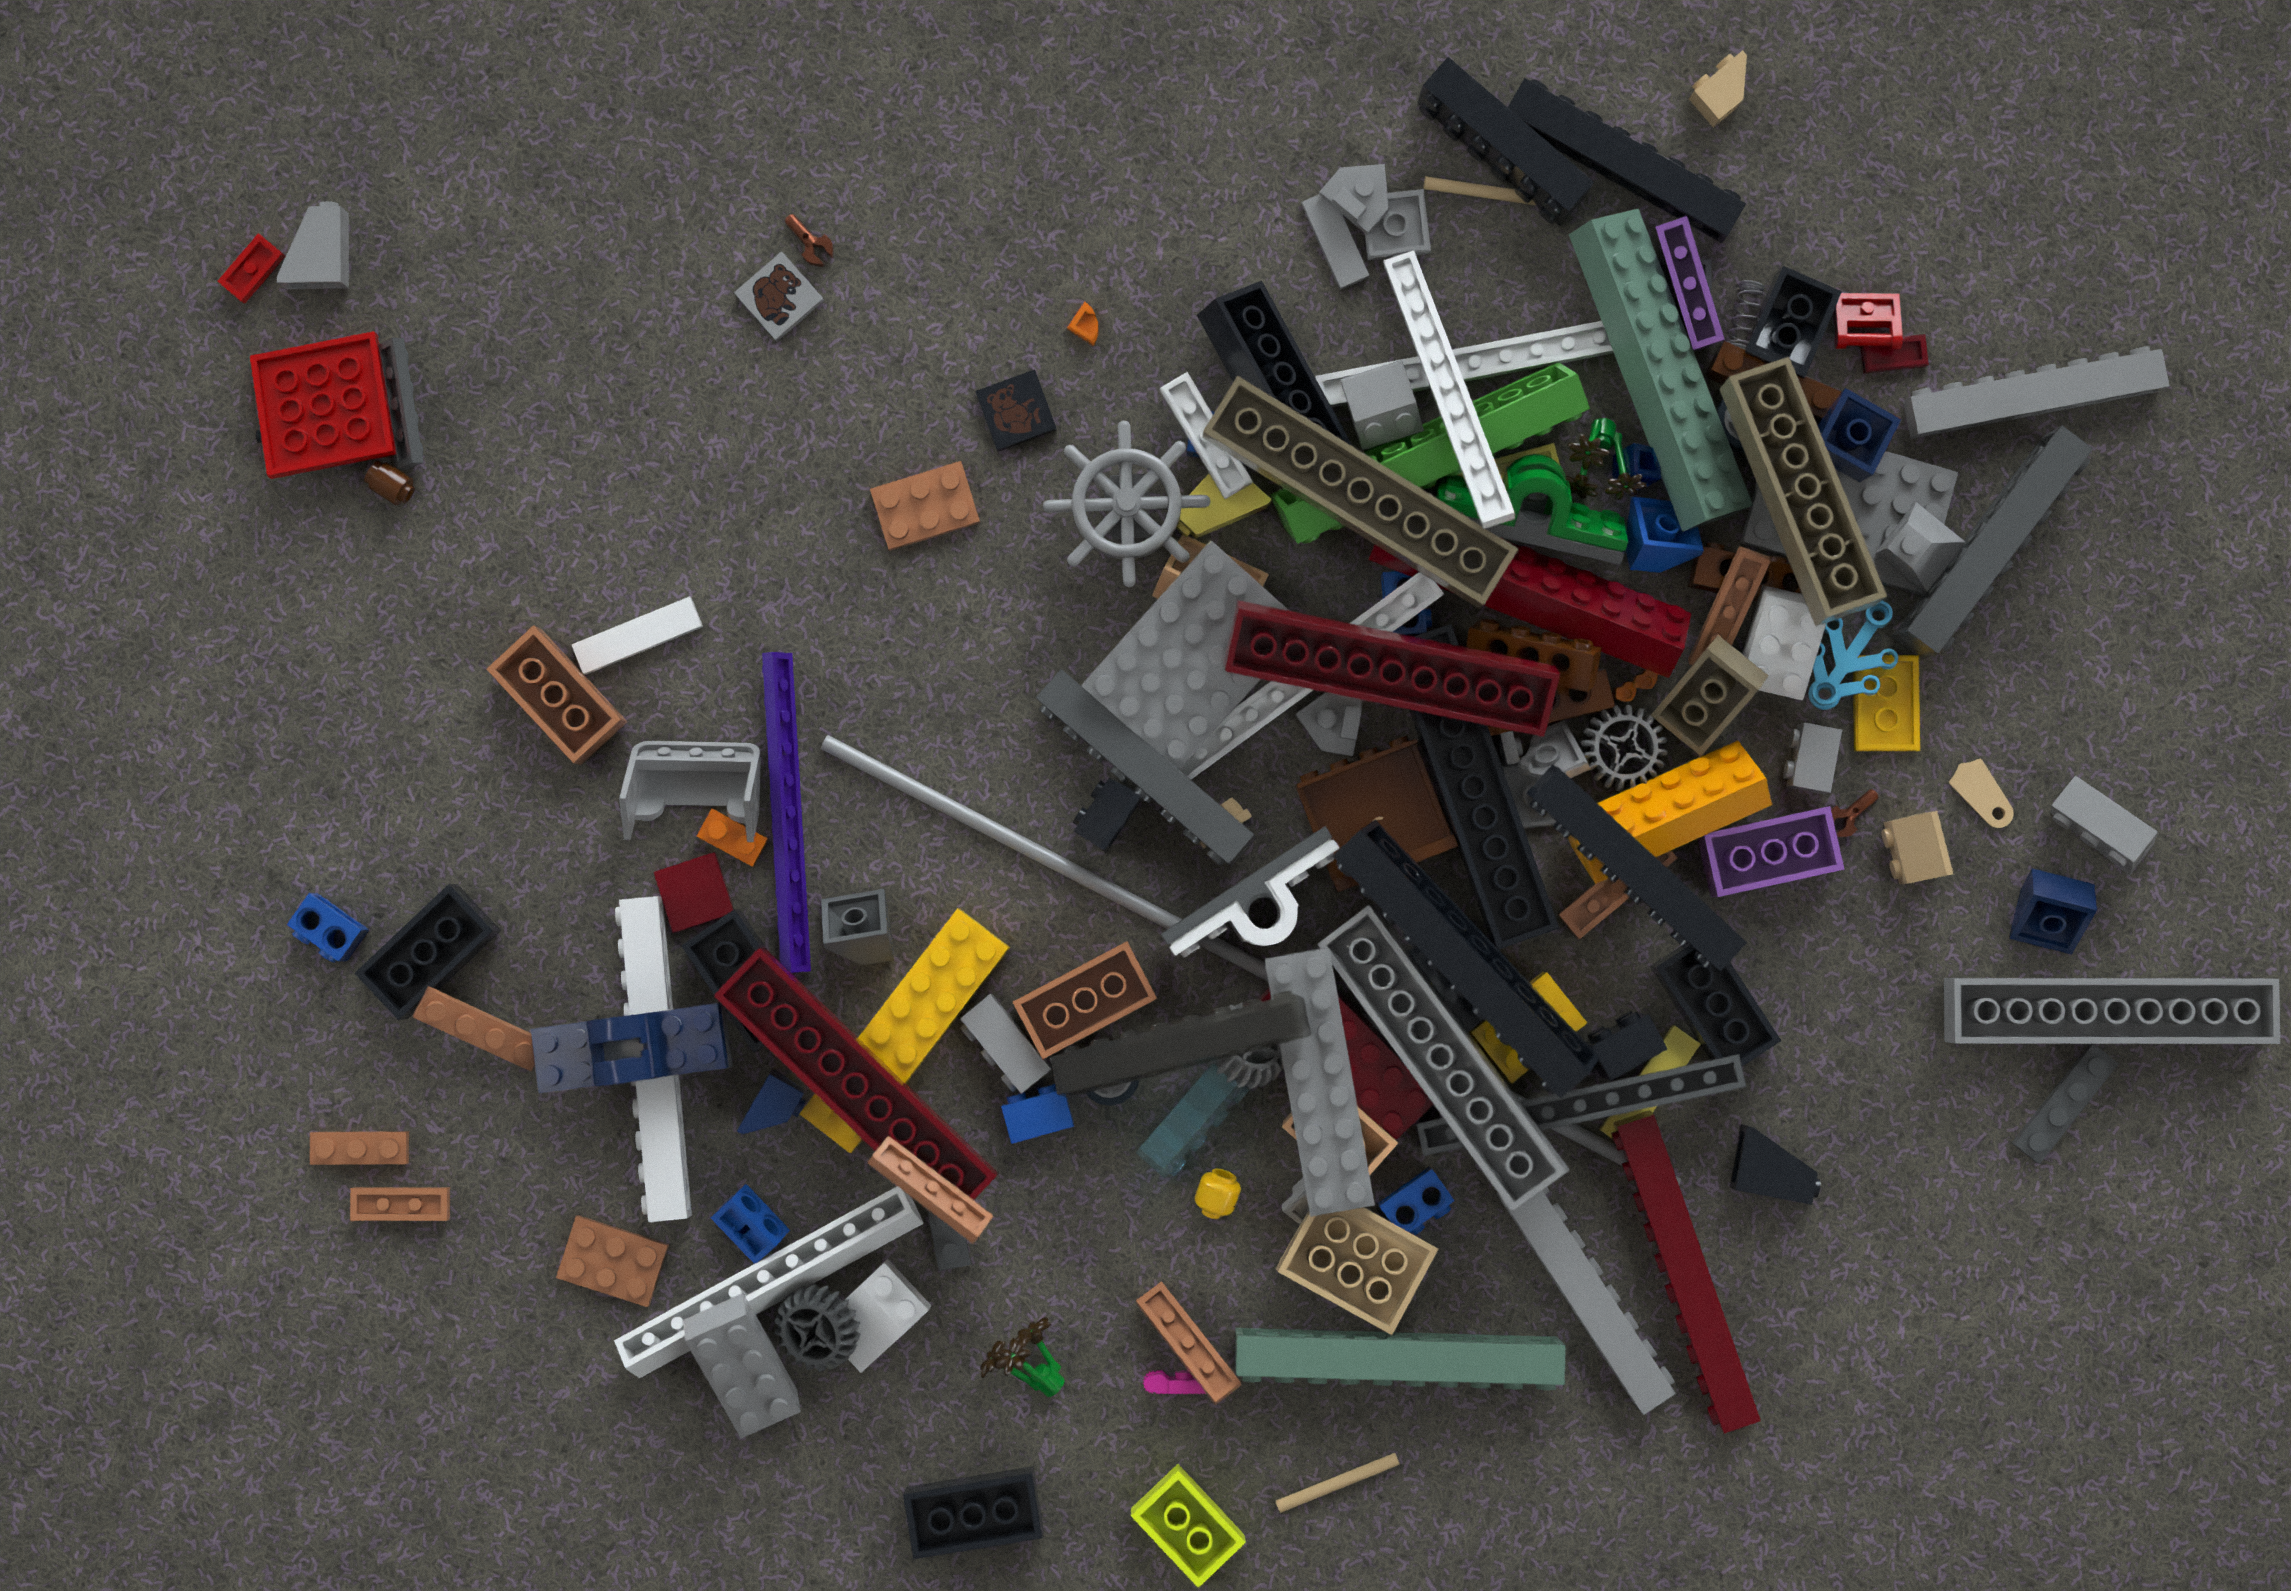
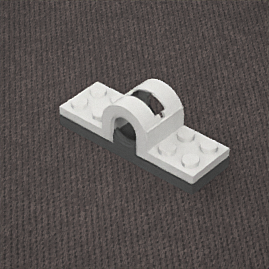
[1160,827,1339,958]

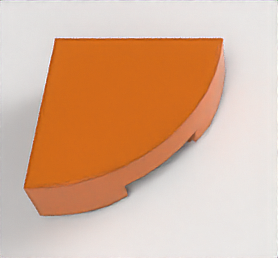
[1067,301,1099,347]

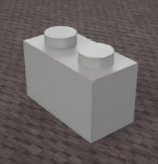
[1783,722,1842,794]

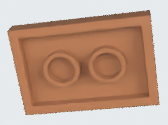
[870,461,980,551]
[556,1215,669,1307]

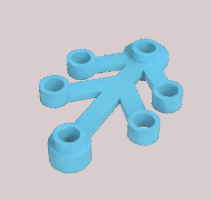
[1808,601,1898,710]

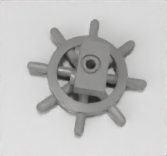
[1043,421,1210,587]

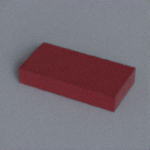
[1860,334,1929,374]

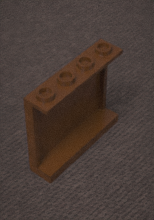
[1295,736,1458,893]

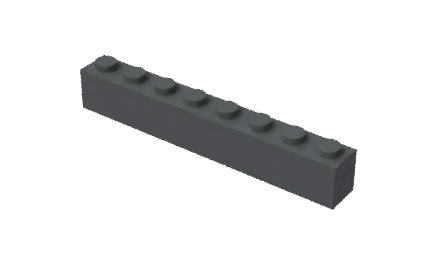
[1036,669,1257,867]

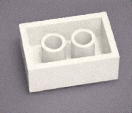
[1742,585,1826,700]

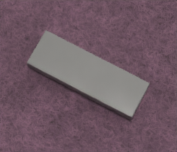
[1301,195,1369,290]

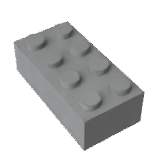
[684,1293,800,1438]

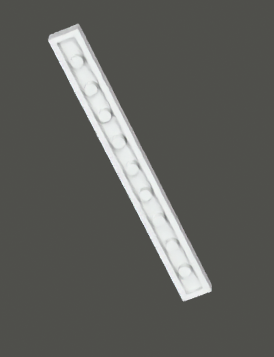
[1384,250,1515,529]
[1315,321,1614,407]
[1179,572,1444,780]

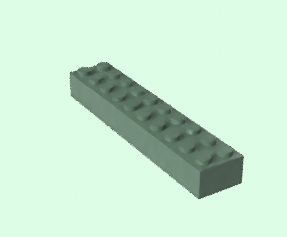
[1569,208,1753,532]
[1234,1328,1565,1390]

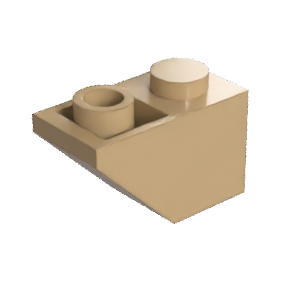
[1689,50,1747,128]

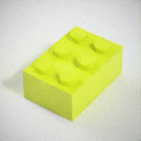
[1131,1464,1246,1588]

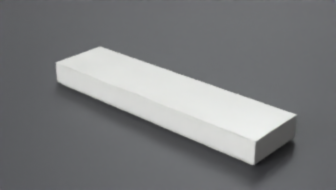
[1160,372,1253,499]
[572,597,703,675]

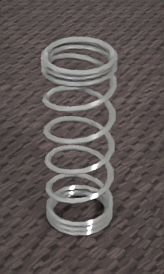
[1726,280,1765,350]

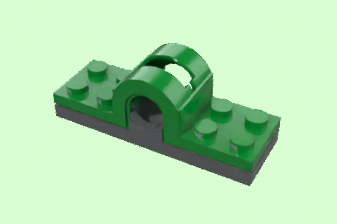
[1432,454,1628,565]

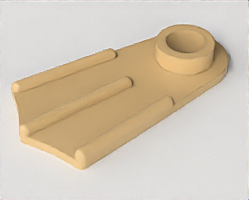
[1949,759,2014,828]

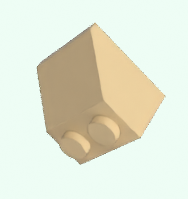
[1881,811,1953,884]

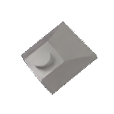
[1876,502,1965,592]

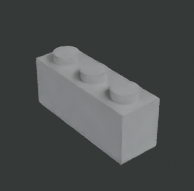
[960,993,1052,1094]

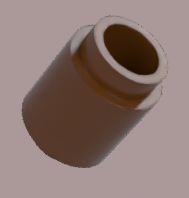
[364,461,415,506]

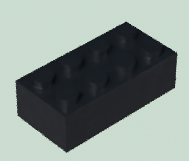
[354,884,501,1020]
[681,909,769,1053]
[1649,944,1782,1067]
[903,1466,1044,1559]

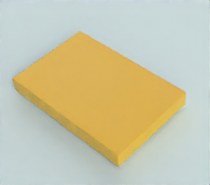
[1853,655,1920,752]

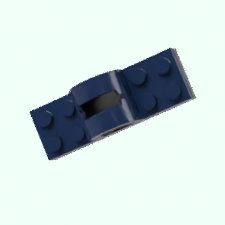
[531,1003,733,1093]

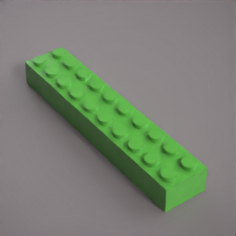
[1270,362,1590,544]

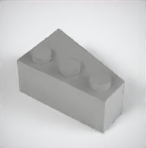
[2050,775,2158,876]

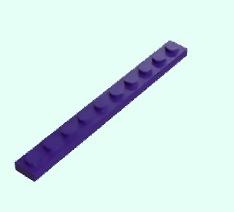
[762,652,811,973]

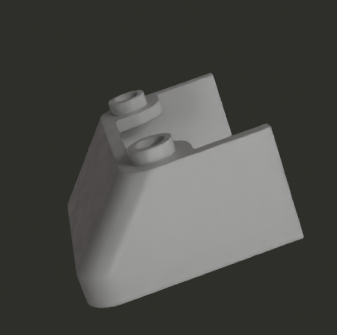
[619,741,761,842]

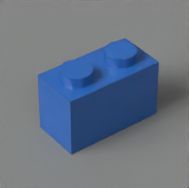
[1001,1084,1075,1144]

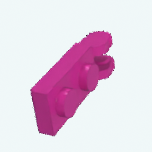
[1143,1370,1234,1394]

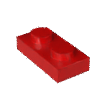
[217,233,286,304]

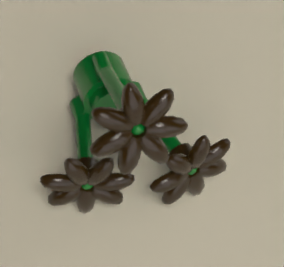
[1565,418,1647,500]
[980,1317,1065,1397]

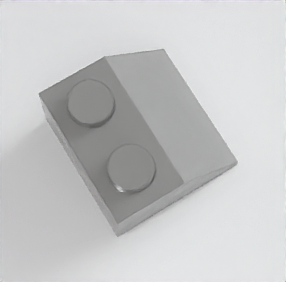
[1340,360,1424,450]

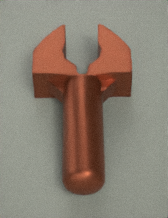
[785,214,834,267]
[1831,789,1879,837]

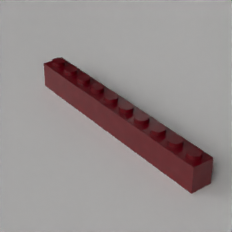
[1611,1110,1761,1433]

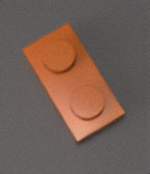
[696,808,769,867]

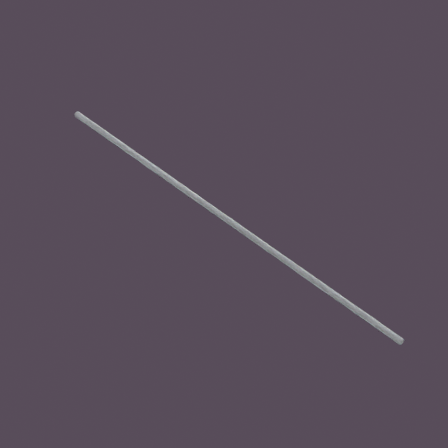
[821,735,1681,1184]

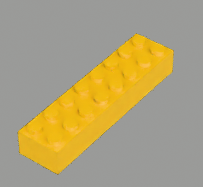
[800,908,1010,1154]

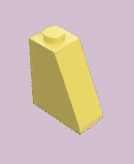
[1176,474,1272,539]

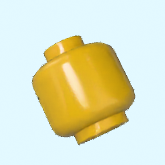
[1195,1168,1241,1219]

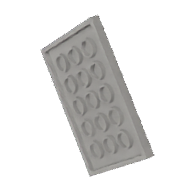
[1740,451,1958,595]
[1081,540,1289,769]

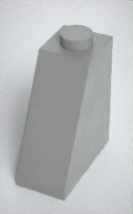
[277,201,349,289]

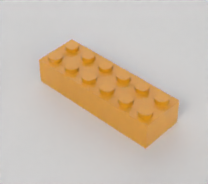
[1568,740,1772,884]

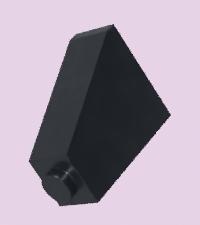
[1730,1124,1821,1205]

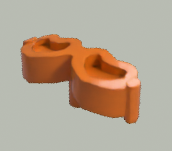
[1613,669,1659,702]

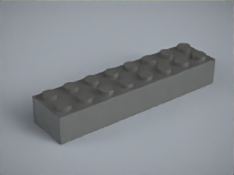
[1891,425,2093,660]

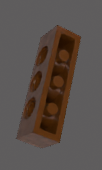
[1688,543,1802,602]
[1466,618,1602,692]
[1487,669,1615,737]

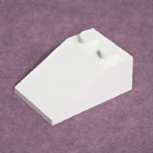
[845,1259,932,1373]

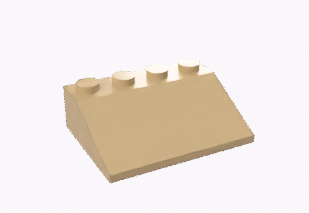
[1276,1207,1438,1335]

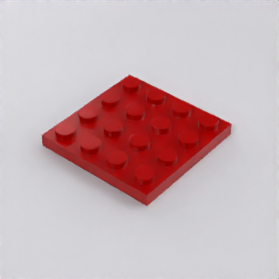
[250,331,396,479]

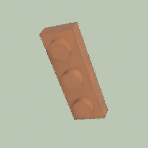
[310,1131,409,1165]
[350,1187,450,1221]

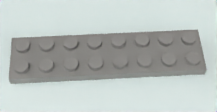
[1265,947,1375,1217]

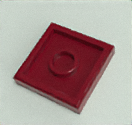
[653,852,734,933]

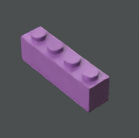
[1656,216,1725,351]

